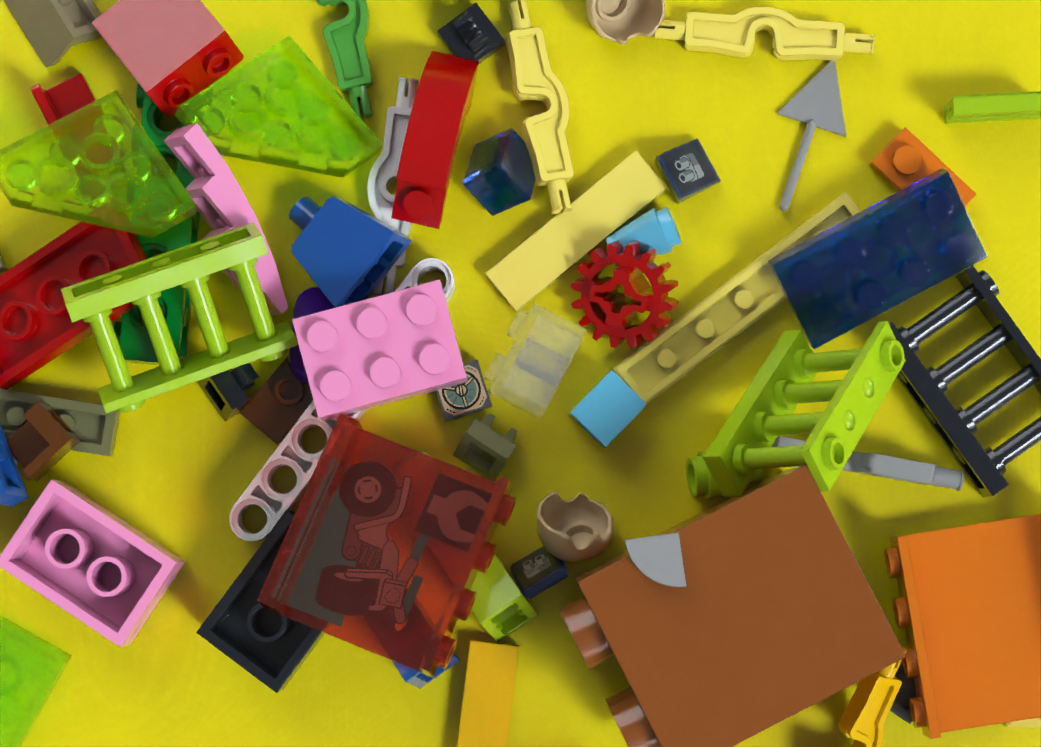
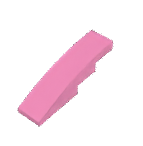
[164,123,288,315]

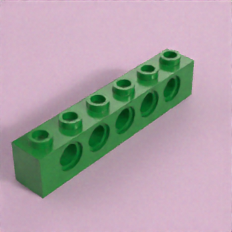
[114,83,213,366]

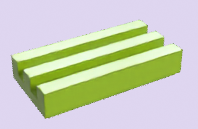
[944,91,1041,124]

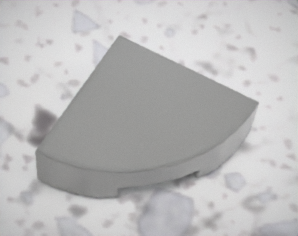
[624,532,686,587]

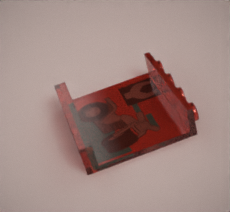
[257,413,516,678]

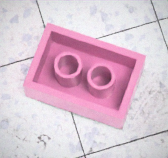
[292,279,468,421]
[0,479,186,647]

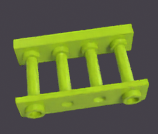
[61,222,298,414]
[703,321,906,497]

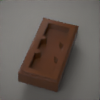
[240,356,313,445]

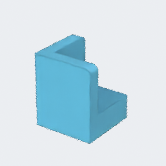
[569,370,645,449]

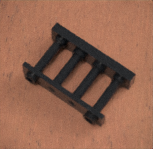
[868,265,1041,497]

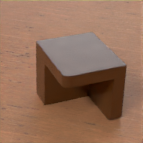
[7,402,82,481]

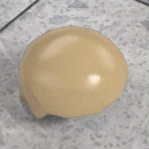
[585,0,665,45]
[537,491,613,562]

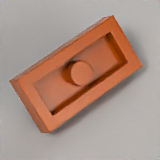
[869,127,976,232]

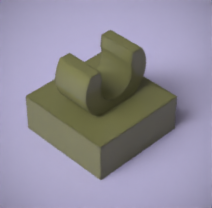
[453,413,517,482]

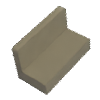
[4,0,102,67]

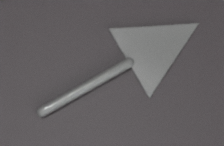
[777,61,846,211]

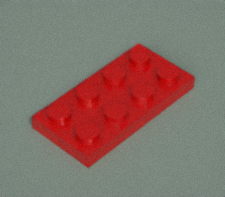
[0,201,147,390]

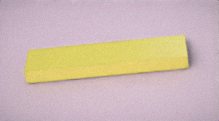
[485,151,667,313]

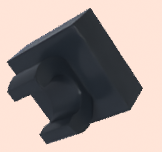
[437,3,505,64]
[198,363,259,422]

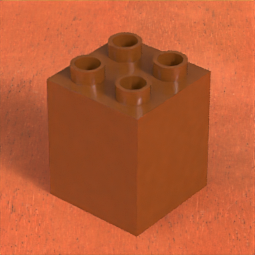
[559,465,906,747]

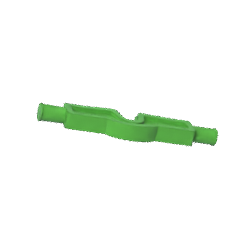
[316,0,374,120]

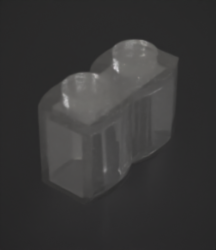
[484,303,587,420]

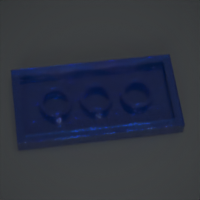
[768,168,988,349]

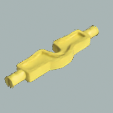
[506,0,574,214]
[654,7,875,61]

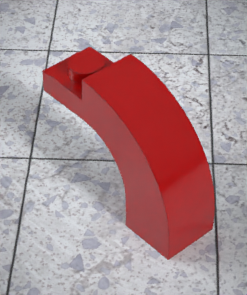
[391,51,479,229]

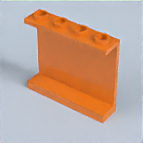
[884,514,1041,739]

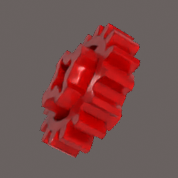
[570,240,679,349]

